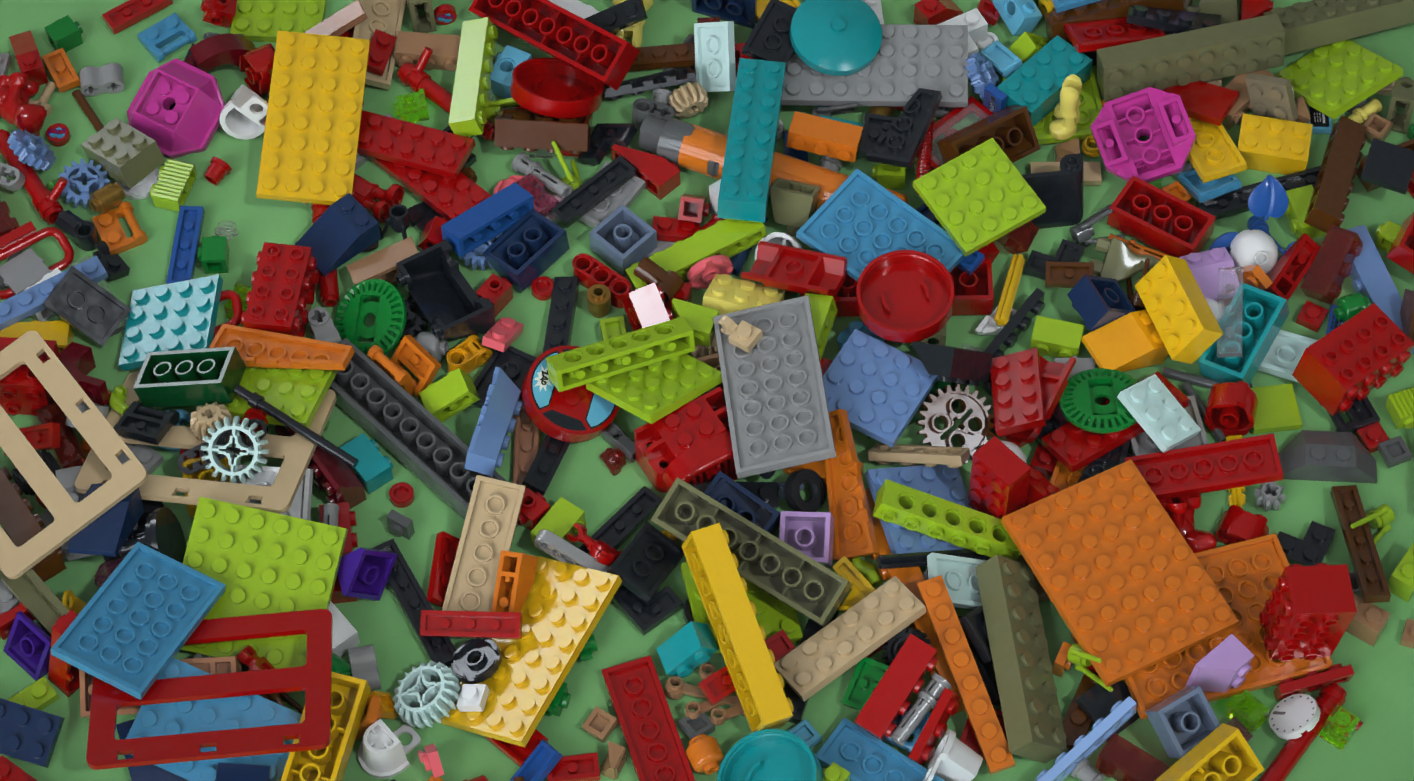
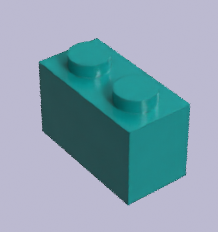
[340,433,394,494]
[656,621,718,678]

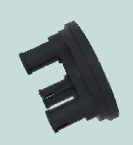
[118,507,187,563]

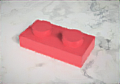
[482,317,524,353]

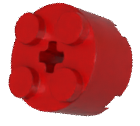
[238,43,275,96]
[1205,381,1258,437]

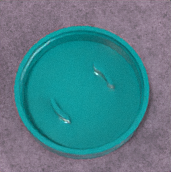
[717,729,823,781]

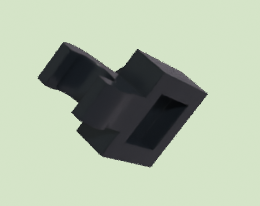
[93,241,130,282]

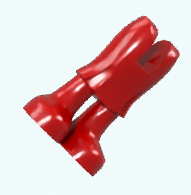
[352,174,405,223]

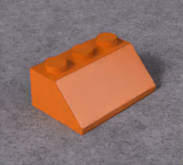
[786,111,863,163]

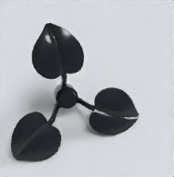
[362,202,444,252]

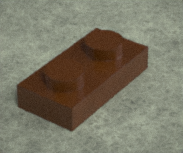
[1045,261,1094,288]

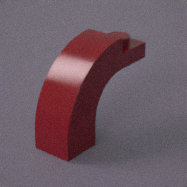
[183,33,256,73]
[58,342,110,406]

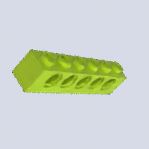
[546,317,696,392]
[873,479,1021,561]

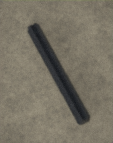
[876,549,992,569]

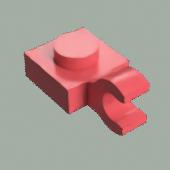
[417,743,444,778]

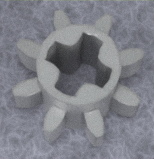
[1254,481,1286,512]

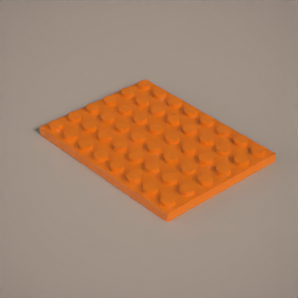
[1001,459,1239,687]
[1125,533,1333,720]

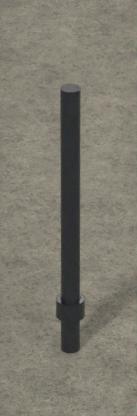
[233,384,359,468]

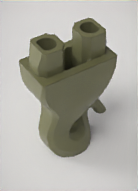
[1090,237,1160,291]

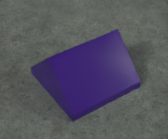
[338,547,398,601]
[3,611,51,681]

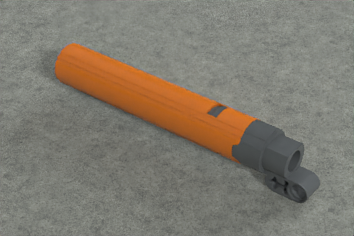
[632,98,909,212]

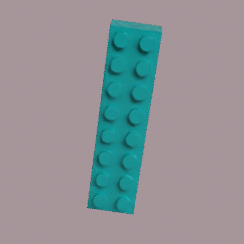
[717,58,786,223]

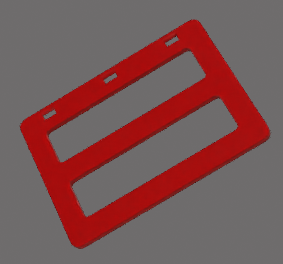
[86,609,333,770]

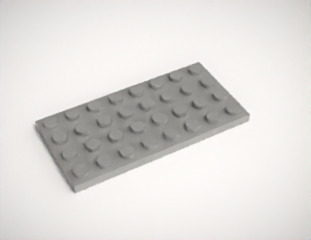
[782,24,968,107]
[713,295,837,479]

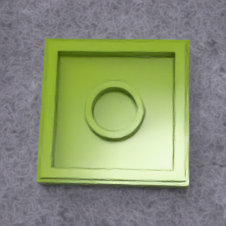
[1250,383,1303,434]

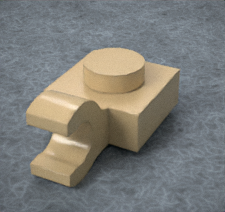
[718,315,763,353]

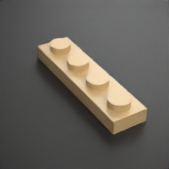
[868,443,970,468]

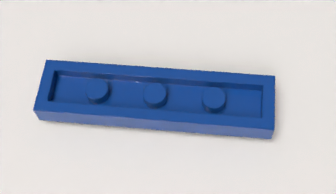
[166,206,205,284]

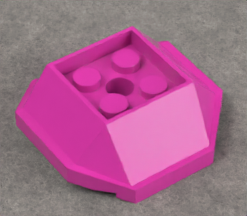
[127,58,225,159]
[1091,87,1196,183]

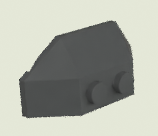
[1278,430,1377,484]

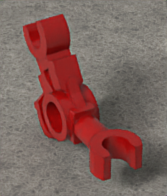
[567,523,623,566]

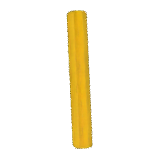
[994,253,1026,326]

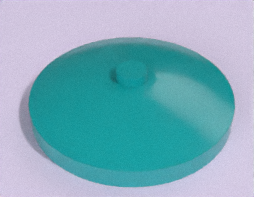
[790,0,882,76]

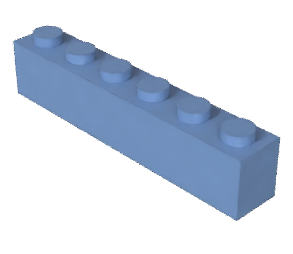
[1334,225,1414,354]

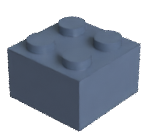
[589,204,657,275]
[1145,686,1220,758]

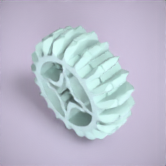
[201,416,269,483]
[392,660,461,729]

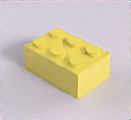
[702,274,785,315]

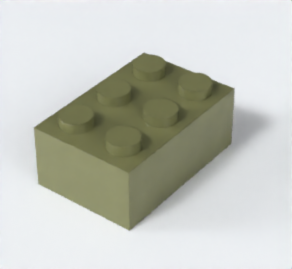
[81,118,165,189]

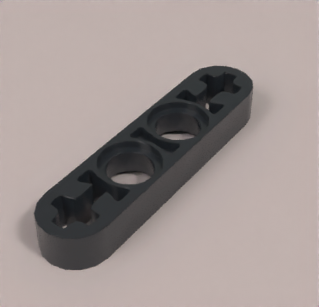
[177,418,268,474]

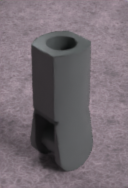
[601,423,636,462]

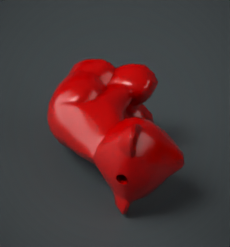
[0,72,47,136]
[1159,494,1217,553]

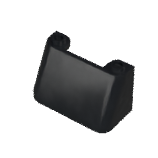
[1011,153,1084,232]
[395,239,495,340]

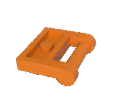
[91,201,148,255]
[391,335,441,399]
[367,345,414,396]

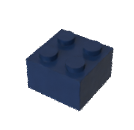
[1067,275,1136,331]

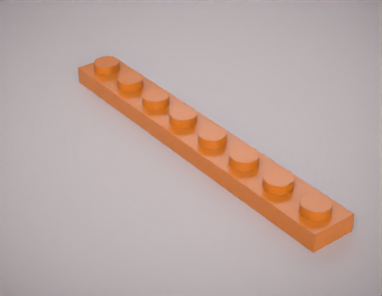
[917,575,1015,775]

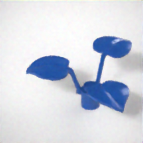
[1208,174,1318,278]

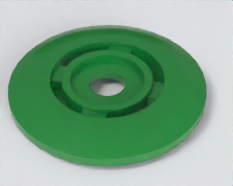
[334,279,407,361]
[1059,368,1138,433]

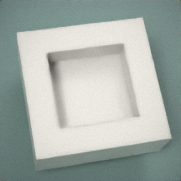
[456,684,490,712]

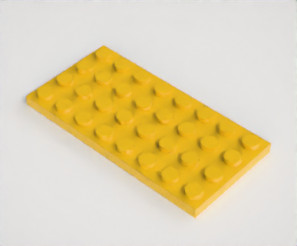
[256,30,370,205]
[441,556,622,747]

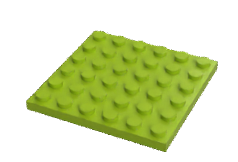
[180,497,348,669]

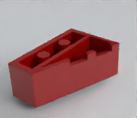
[48,609,80,698]

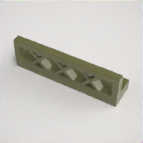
[0,568,69,637]

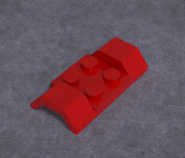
[741,241,847,297]
[993,355,1076,443]

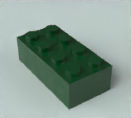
[133,346,246,408]

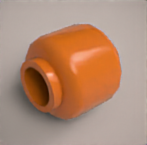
[686,734,724,775]

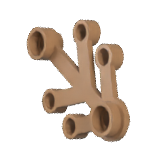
[665,663,746,725]

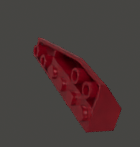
[274,425,367,509]

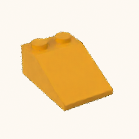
[1081,309,1169,372]

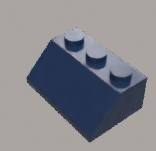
[483,209,570,293]

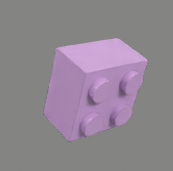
[779,511,835,567]

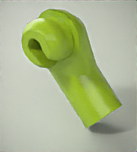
[109,385,129,416]
[851,557,882,588]

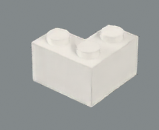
[937,8,988,56]

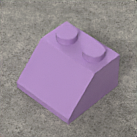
[1179,247,1240,302]
[1185,634,1254,693]

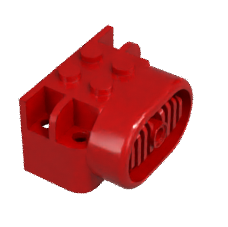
[634,387,738,493]

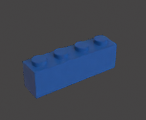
[441,182,534,257]

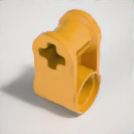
[446,335,493,374]

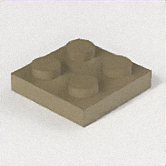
[1245,73,1298,121]

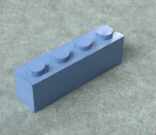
[464,367,523,477]

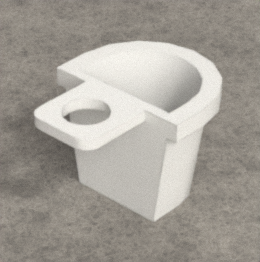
[220,84,268,140]
[358,718,421,779]
[923,729,983,781]

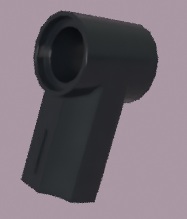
[54,210,100,251]

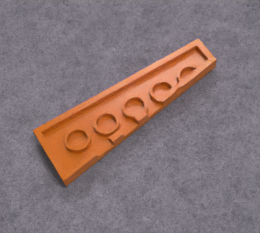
[209,324,355,371]
[825,409,879,561]

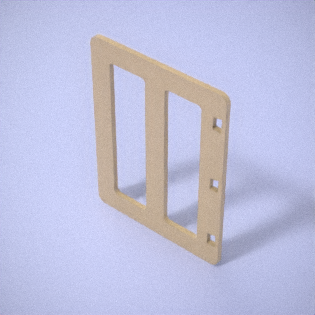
[0,331,148,579]
[74,371,337,514]

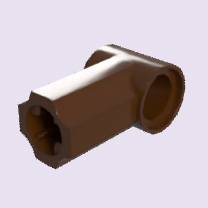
[634,257,684,302]

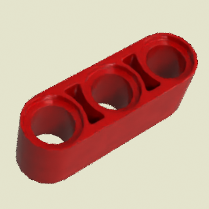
[572,253,631,308]

